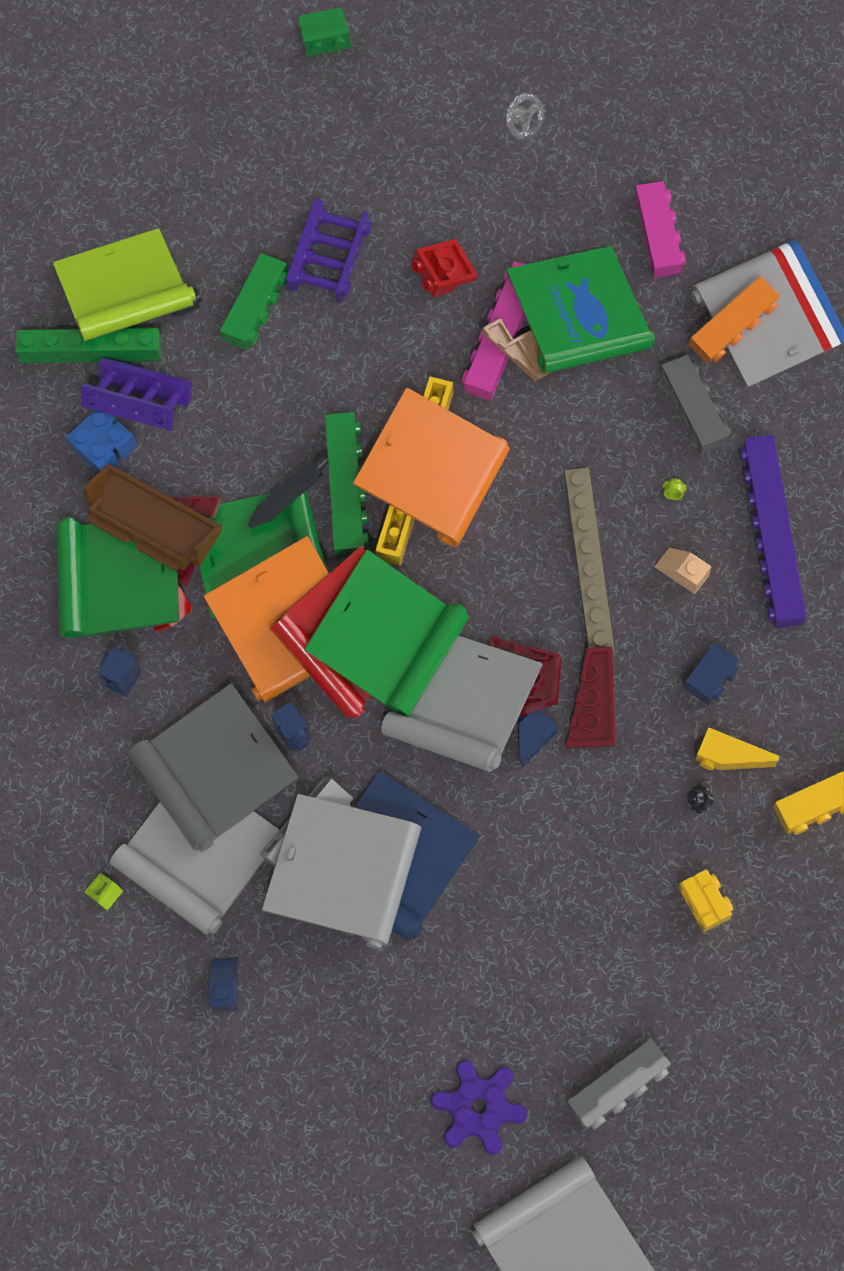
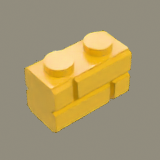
[678,870,733,933]

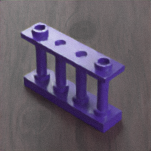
[286,199,372,303]
[81,358,193,431]

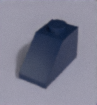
[519,710,558,767]
[209,958,238,1011]

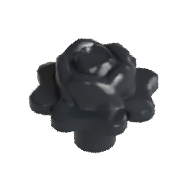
[688,783,714,814]

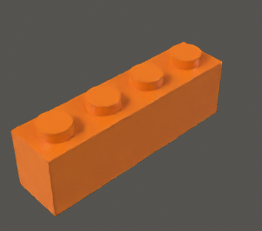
[688,276,780,365]

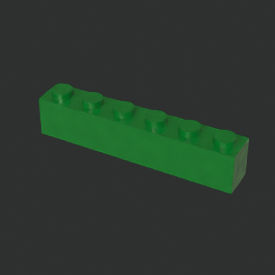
[16,328,162,363]
[325,412,369,557]

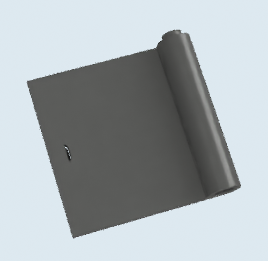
[127,683,299,852]

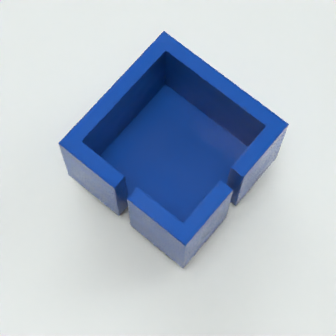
[66,410,137,473]

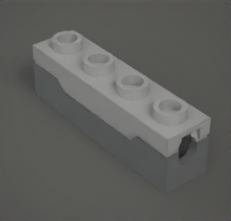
[567,1038,671,1130]

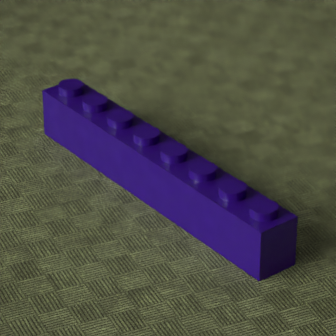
[739,435,807,628]

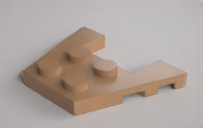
[480,318,552,382]

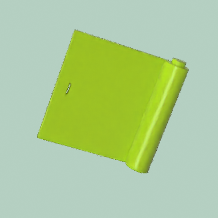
[53,228,196,341]

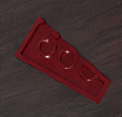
[566,647,617,749]

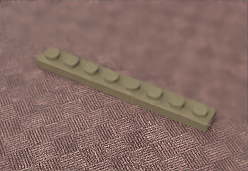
[565,468,615,653]

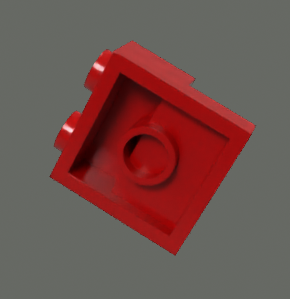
[411,239,478,298]

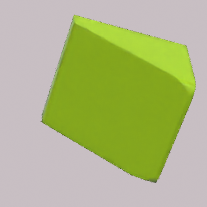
[84,873,123,910]

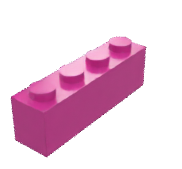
[635,181,686,278]

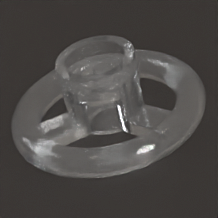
[506,93,544,140]

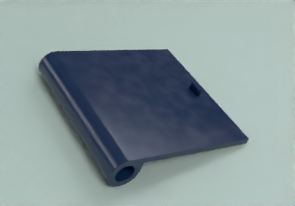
[354,771,480,941]

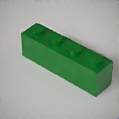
[220,253,288,351]

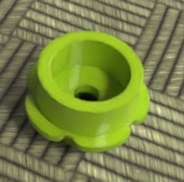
[662,478,687,500]

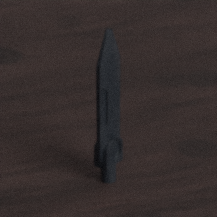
[248,456,329,528]

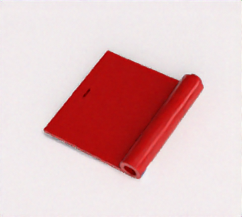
[269,546,371,719]

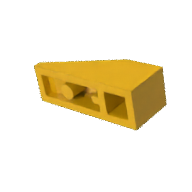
[696,728,780,770]

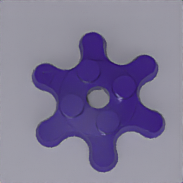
[430,1060,528,1155]

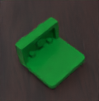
[299,8,351,57]

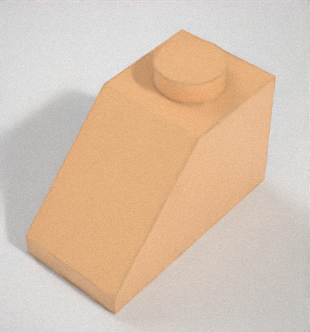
[655,548,711,594]

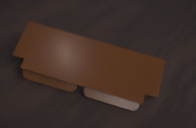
[83,464,222,570]

